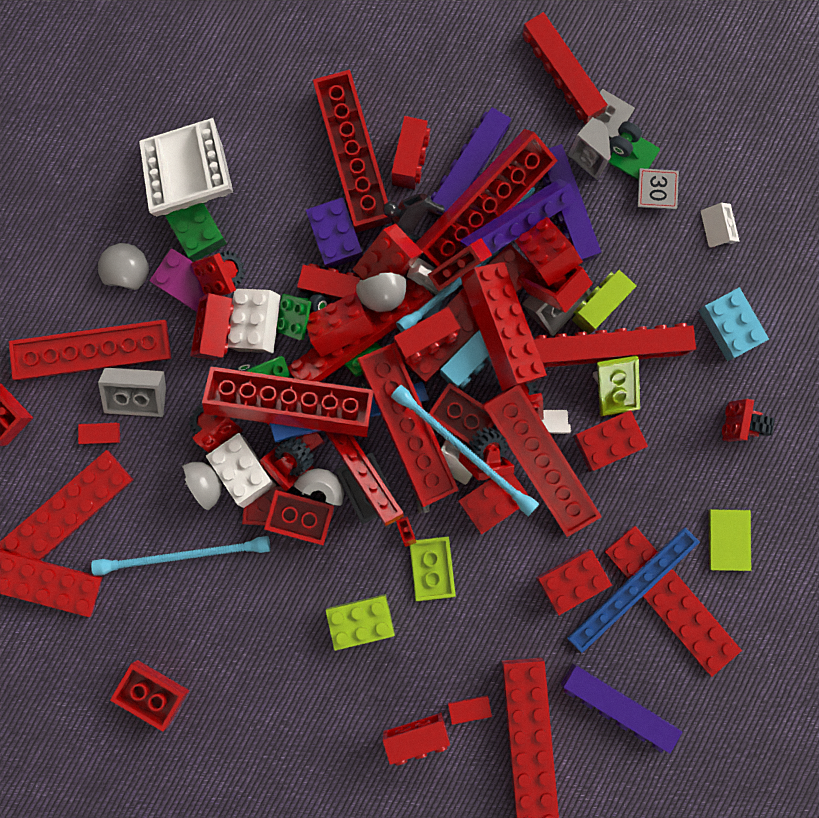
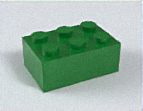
[165,203,227,262]

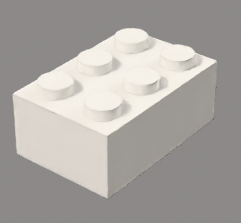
[227,289,280,353]
[206,433,276,508]

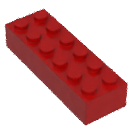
[460,262,547,391]

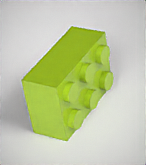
[572,270,636,335]
[326,594,395,650]

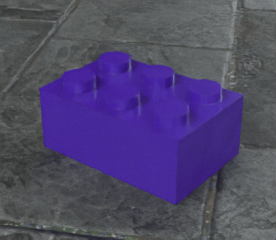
[306,197,363,270]

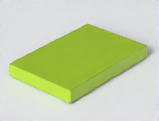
[597,355,640,416]
[709,509,751,571]
[410,536,456,601]

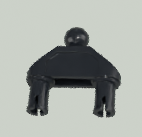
[383,194,445,243]

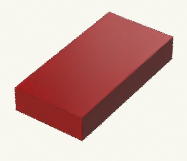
[78,423,120,444]
[448,695,492,725]

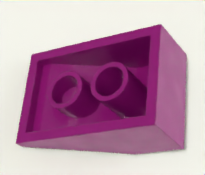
[149,248,205,312]

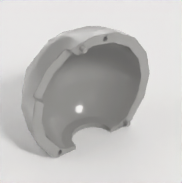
[98,243,149,290]
[356,273,406,312]
[182,462,222,510]
[294,468,345,506]

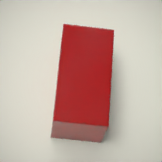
[396,516,417,547]

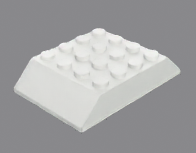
[139,118,233,217]

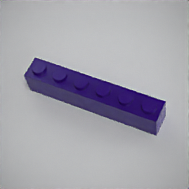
[431,107,511,215]
[543,144,602,263]
[460,179,577,254]
[561,663,682,753]

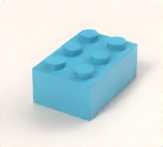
[699,287,769,361]
[440,330,491,390]

